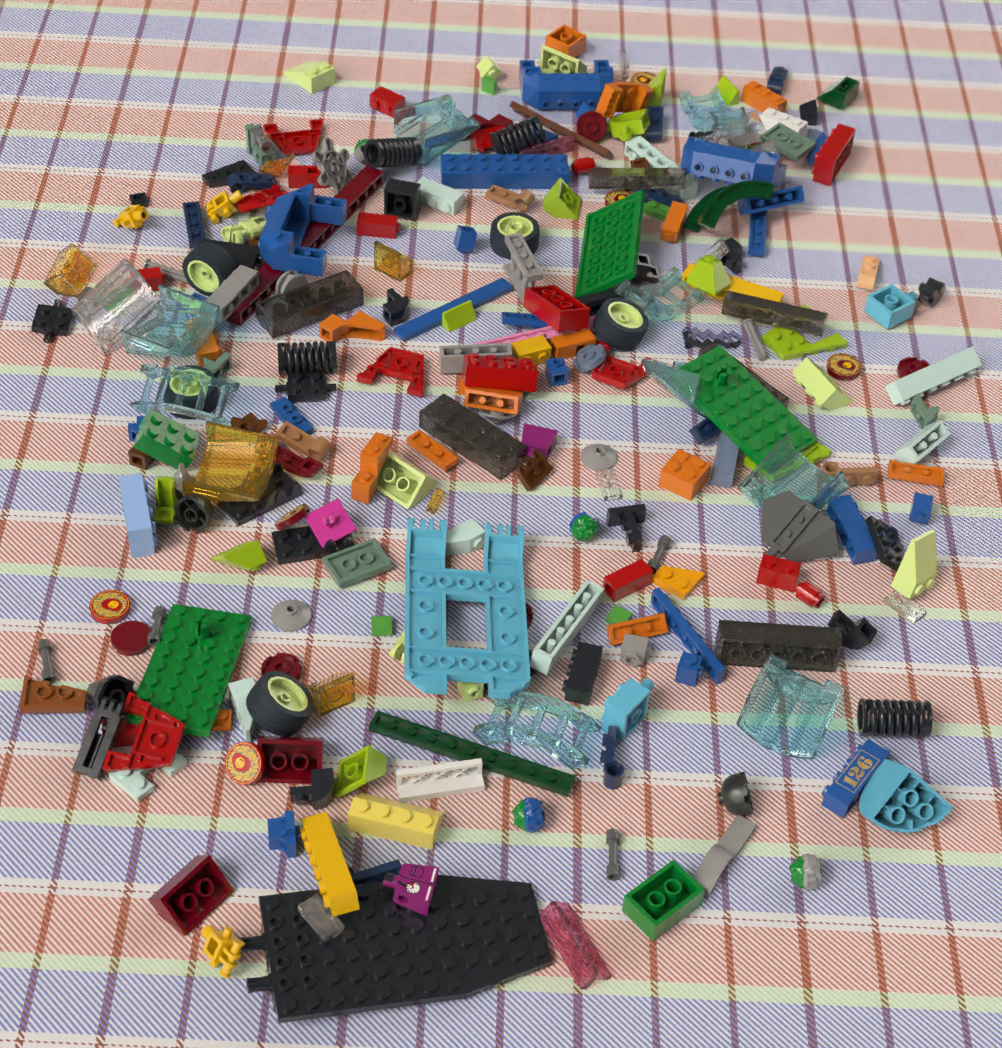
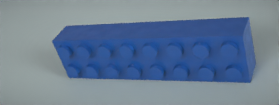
[440,154,570,189]

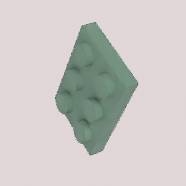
[760,122,816,162]
[322,538,392,589]

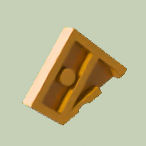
[652,566,705,600]

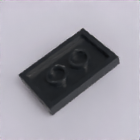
[865,516,905,571]

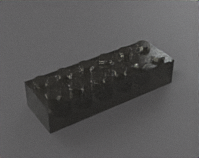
[255,270,364,339]
[419,394,527,480]
[714,620,843,673]

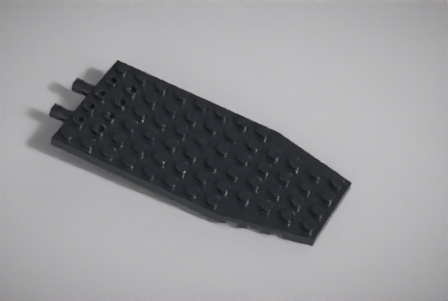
[240,875,552,1024]

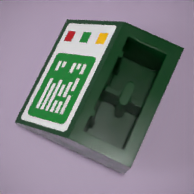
[817,77,860,110]

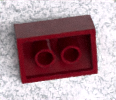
[257,736,324,784]
[148,855,234,936]

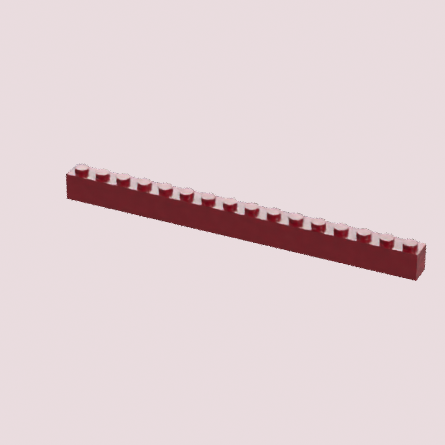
[226,165,383,326]

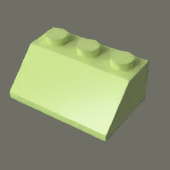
[540,45,587,73]
[792,357,852,411]
[376,451,436,510]

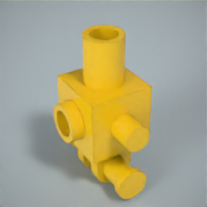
[205,190,244,225]
[112,204,149,229]
[201,925,245,978]

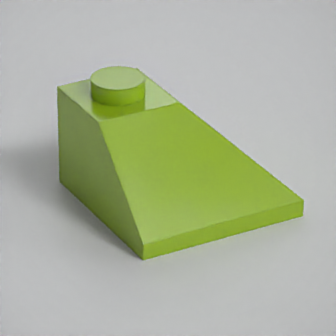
[646,68,667,109]
[542,178,582,220]
[686,255,731,296]
[211,540,267,572]
[335,745,387,798]

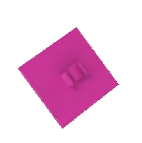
[305,498,357,549]

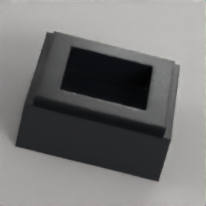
[129,192,149,207]

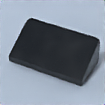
[799,99,818,126]

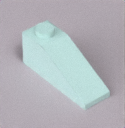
[445,518,485,556]
[228,677,256,742]

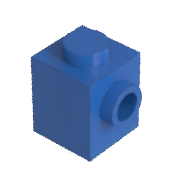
[453,225,477,253]
[545,357,568,387]
[909,492,933,524]
[675,651,705,687]

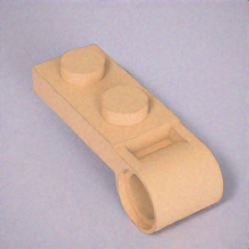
[856,255,880,291]

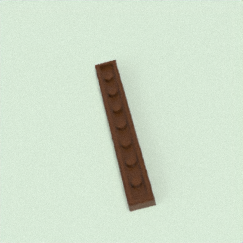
[510,101,614,160]

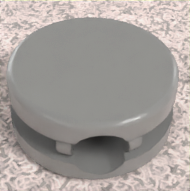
[275,270,309,305]

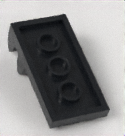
[217,461,302,527]
[271,526,355,565]

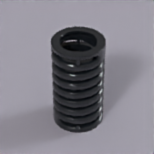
[489,115,547,154]
[364,137,422,168]
[277,341,337,375]
[857,698,933,738]

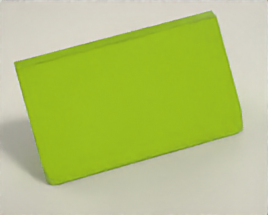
[714,75,740,106]
[442,300,476,332]

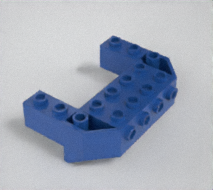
[519,60,614,110]
[680,137,787,187]
[258,183,347,277]

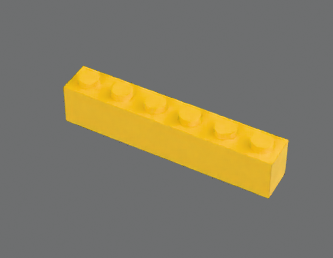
[681,263,784,317]
[299,811,360,917]

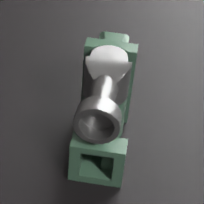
[245,123,276,168]

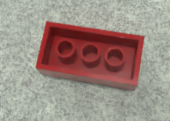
[811,123,856,186]
[523,285,590,333]
[462,353,538,392]

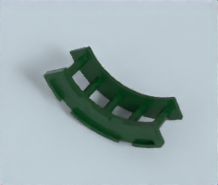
[683,180,775,233]

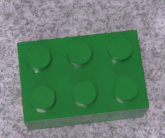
[133,409,200,470]
[622,860,705,941]

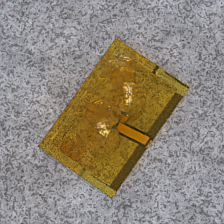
[43,243,98,298]

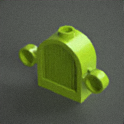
[607,109,650,141]

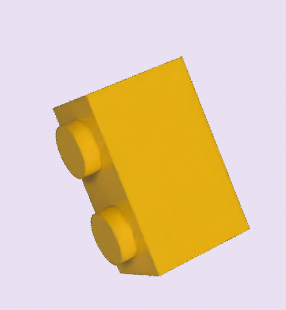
[511,335,552,364]

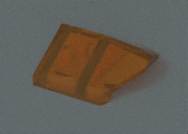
[260,153,295,178]

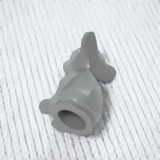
[174,463,196,501]

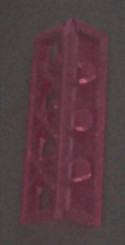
[513,134,576,154]
[540,901,612,990]

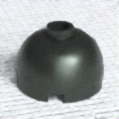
[174,493,214,533]
[718,772,753,816]

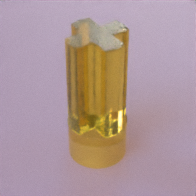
[426,488,445,514]

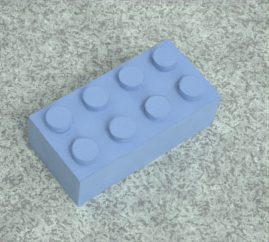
[119,473,158,558]

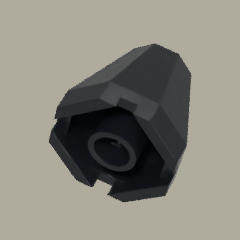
[86,674,137,716]

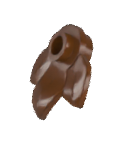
[230,412,267,438]

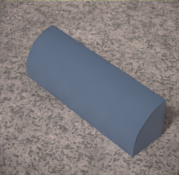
[709,431,739,489]

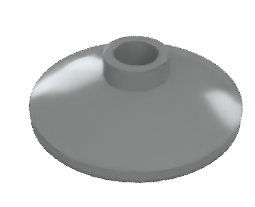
[480,409,516,423]
[581,444,617,471]
[271,600,311,632]

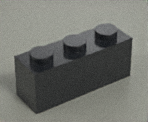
[562,642,603,706]

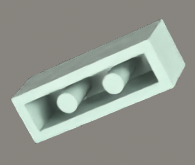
[417,177,464,216]
[895,420,951,463]

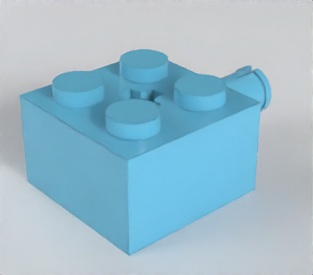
[864,284,918,330]
[602,678,654,742]

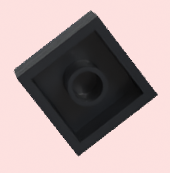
[384,178,421,221]

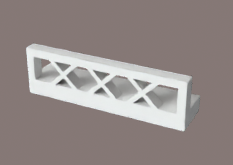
[396,758,485,803]

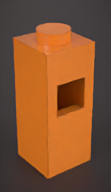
[660,201,688,244]
[550,328,597,359]

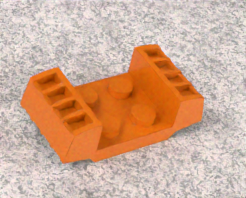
[595,82,653,118]

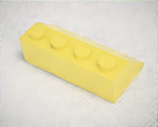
[347,793,444,850]

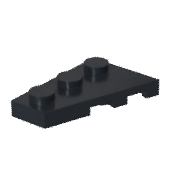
[202,160,256,188]

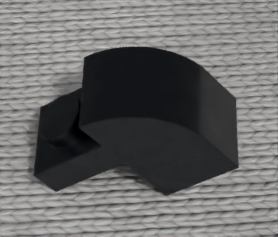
[717,238,743,275]
[632,253,661,285]
[917,277,946,308]
[383,288,409,327]
[827,609,878,650]
[290,768,335,810]

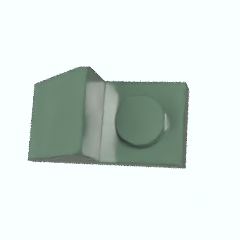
[203,352,232,382]
[910,396,940,430]

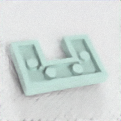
[109,752,188,803]

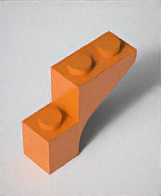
[319,310,386,342]
[351,432,393,504]

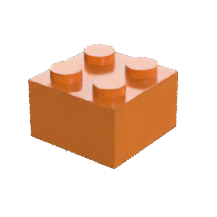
[545,24,587,58]
[658,449,711,501]

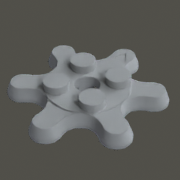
[311,137,355,195]

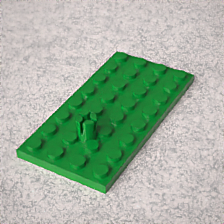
[575,190,645,298]
[668,345,818,474]
[126,604,252,738]

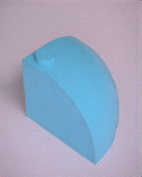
[859,759,953,833]

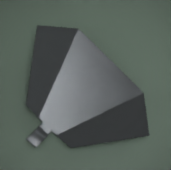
[761,491,839,563]

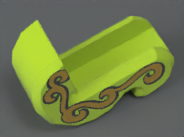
[154,476,177,524]

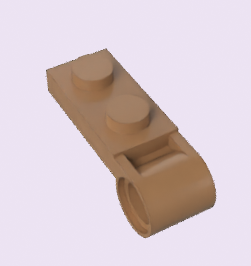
[485,184,535,211]
[275,421,332,462]
[820,461,878,486]

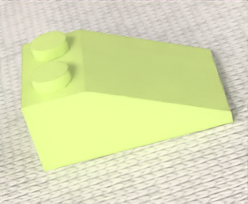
[284,61,335,94]
[891,529,937,599]

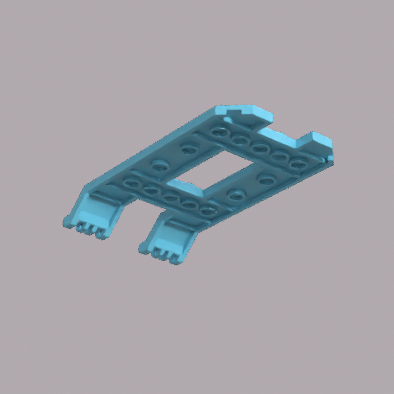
[404,517,531,699]

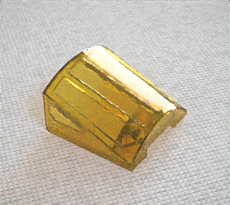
[182,421,279,501]

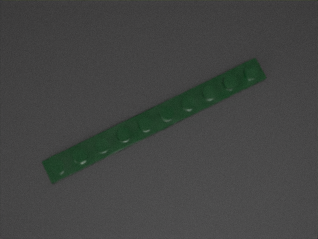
[369,710,575,797]

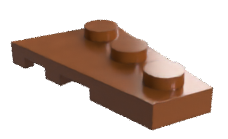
[20,675,87,714]

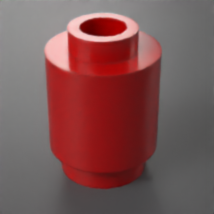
[571,157,596,175]
[795,581,825,609]

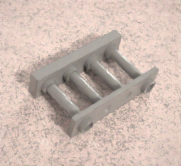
[503,233,543,304]

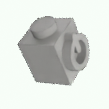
[620,633,651,667]

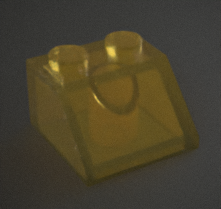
[374,241,413,282]
[306,671,355,717]

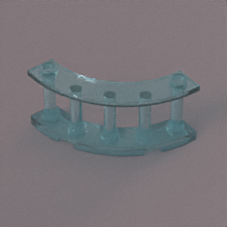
[679,86,748,132]
[615,266,707,322]
[130,364,240,428]
[473,691,601,770]

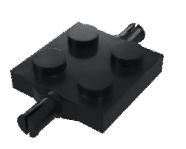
[31,299,73,343]
[275,373,336,401]

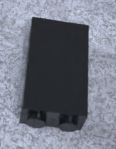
[199,238,263,271]

